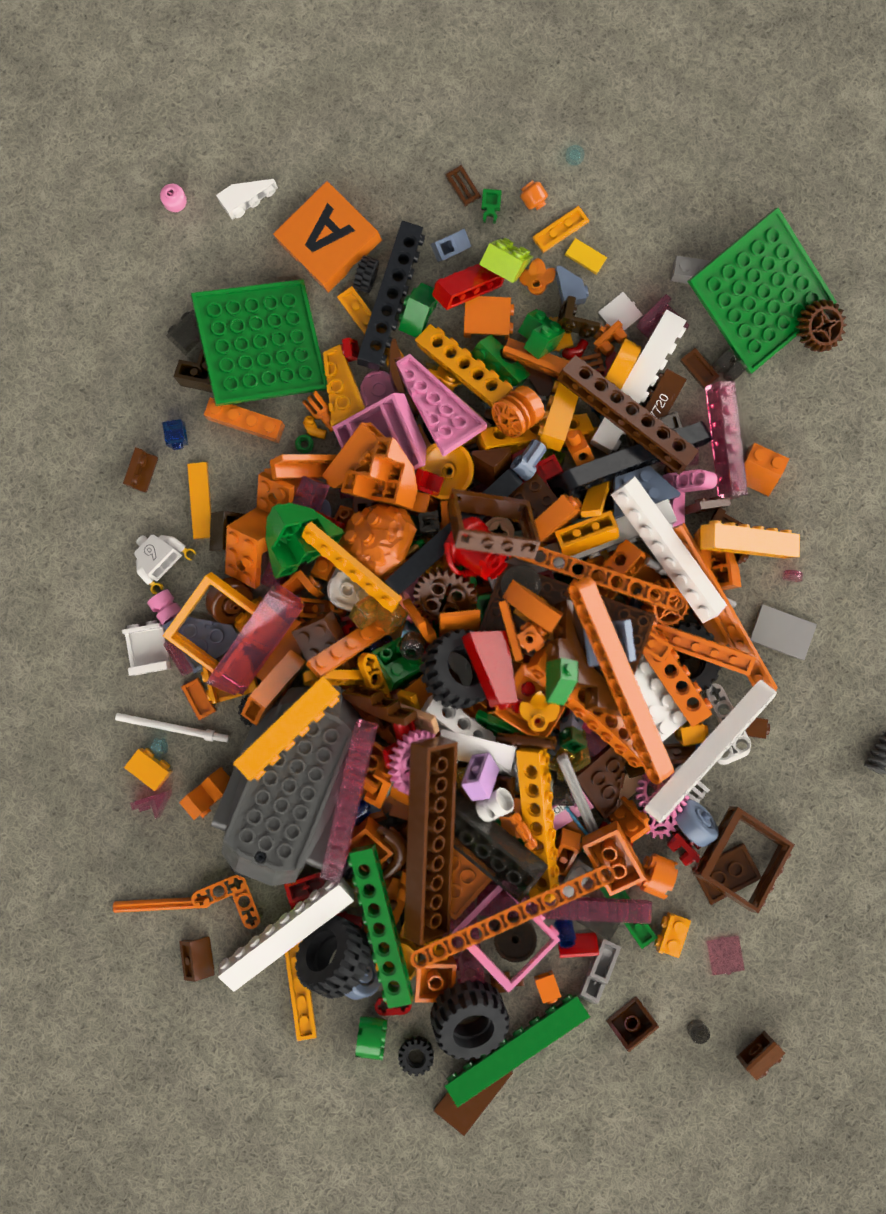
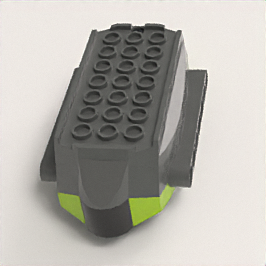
[211,685,363,886]

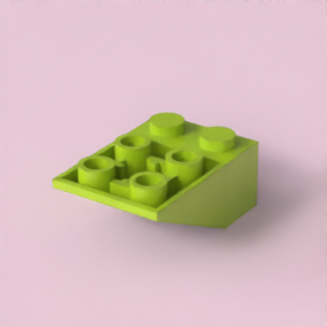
[479,238,533,283]

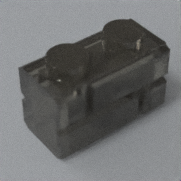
[166,310,201,355]

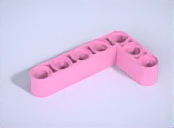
[662,469,717,527]

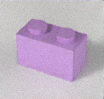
[461,752,500,801]

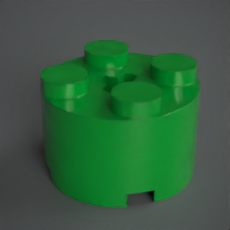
[355,1016,388,1060]

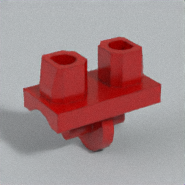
[667,829,701,866]

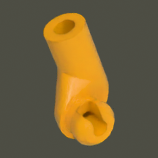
[303,415,327,440]

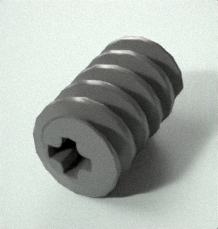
[864,731,886,775]

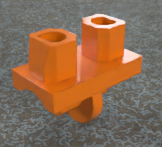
[593,320,627,357]

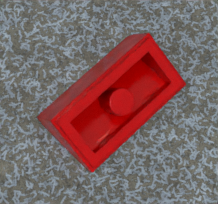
[557,932,599,958]

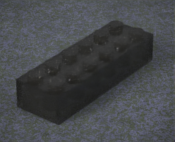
[453,790,549,903]

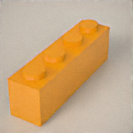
[537,380,578,452]

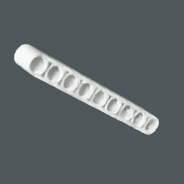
[644,680,777,823]

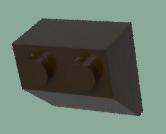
[209,511,245,553]

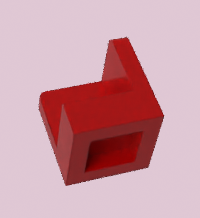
[415,468,444,496]

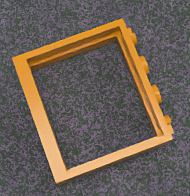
[163,572,267,678]

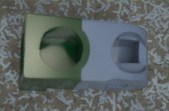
[559,712,587,754]

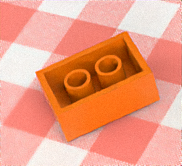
[582,821,646,896]

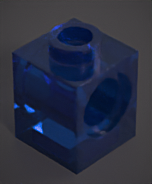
[162,419,188,450]

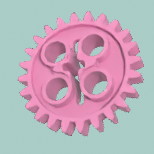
[388,729,435,795]

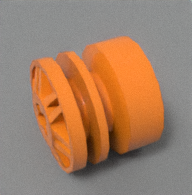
[491,385,545,438]

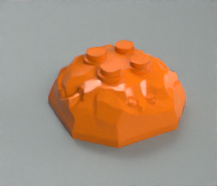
[339,503,417,580]

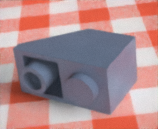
[430,229,472,262]

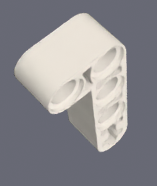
[706,683,751,765]

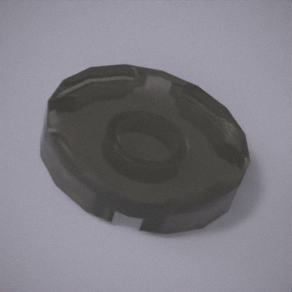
[501,565,542,596]

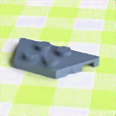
[612,466,681,519]

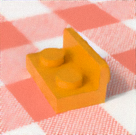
[654,912,691,958]

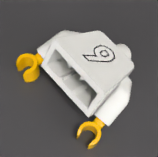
[134,534,196,594]

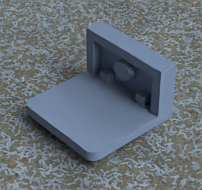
[584,620,636,666]

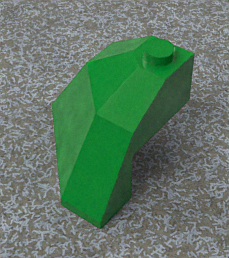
[266,503,345,579]

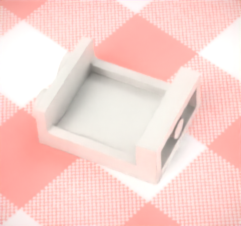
[122,620,171,676]

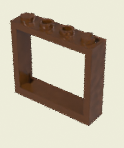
[447,489,541,559]
[693,806,795,913]

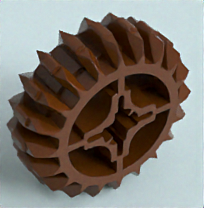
[796,299,847,352]

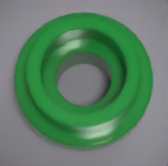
[295,435,314,454]

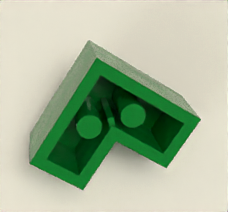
[398,282,438,338]
[518,309,566,359]

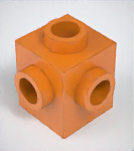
[517,621,550,652]

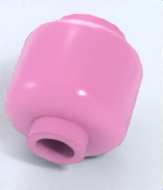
[160,183,187,212]

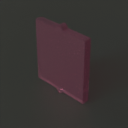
[707,936,745,976]

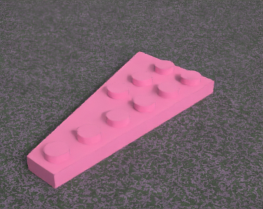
[396,354,487,457]

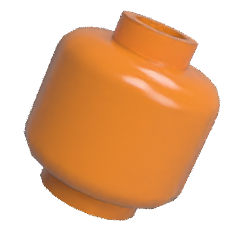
[520,180,548,210]

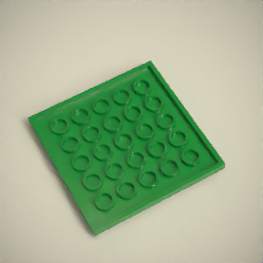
[687,207,837,374]
[191,279,327,406]

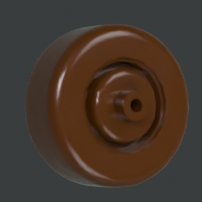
[205,577,253,625]

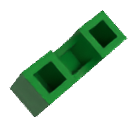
[471,335,531,390]

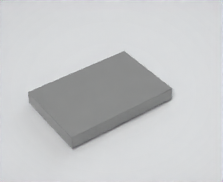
[750,604,817,660]

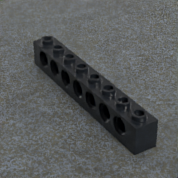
[357,220,425,371]

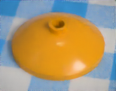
[419,443,474,500]

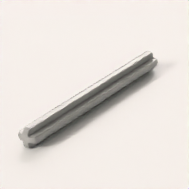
[557,753,598,833]

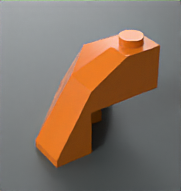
[341,437,418,509]
[667,528,742,591]

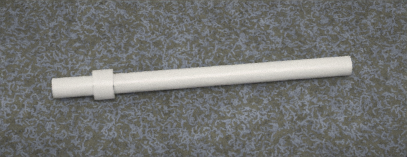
[115,713,230,743]

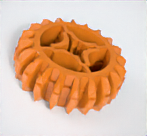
[640,577,691,627]

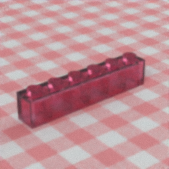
[705,381,748,499]

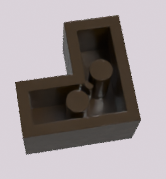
[173,348,212,392]

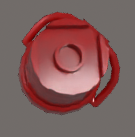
[444,517,511,580]

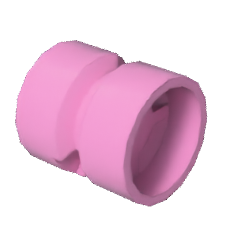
[147,589,181,625]

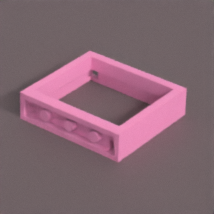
[452,880,560,992]

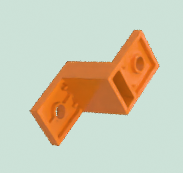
[225,472,294,589]

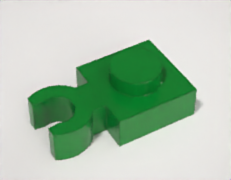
[481,189,502,224]

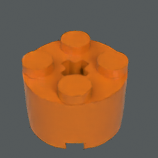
[636,853,678,899]

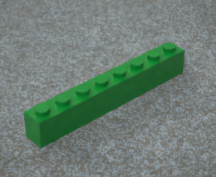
[445,994,590,1108]

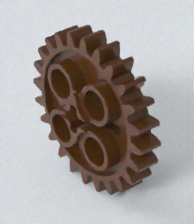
[413,567,478,625]

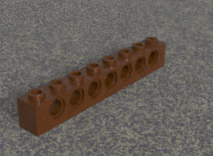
[557,355,699,475]

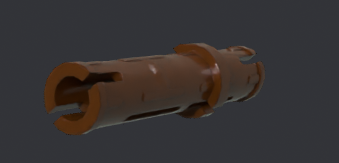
[495,732,556,750]

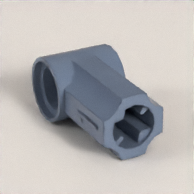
[510,439,547,481]

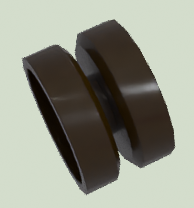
[494,915,537,963]

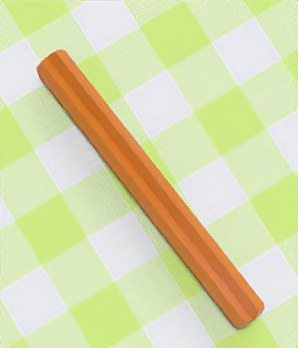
[113,896,210,913]

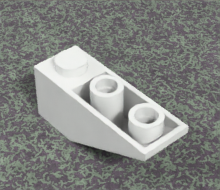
[216,179,277,220]

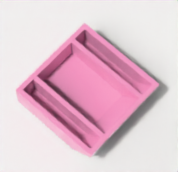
[332,393,426,471]

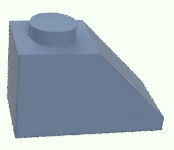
[555,265,589,305]

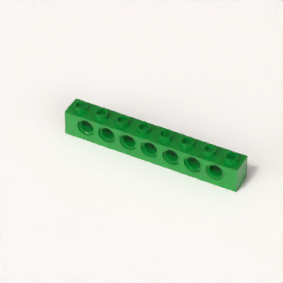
[347,843,414,1009]

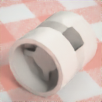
[476,788,514,822]

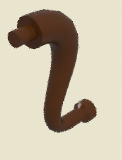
[370,825,407,911]

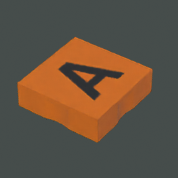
[273,181,382,293]

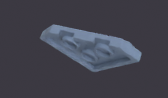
[163,617,241,673]

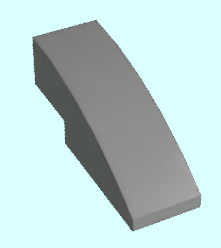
[577,939,621,1004]

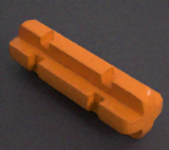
[509,812,538,850]

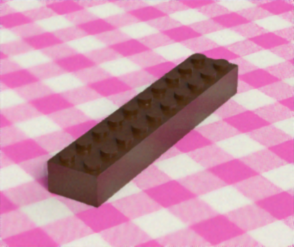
[404,736,458,946]

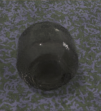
[399,631,426,661]

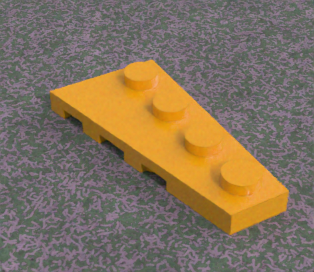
[323,344,365,427]

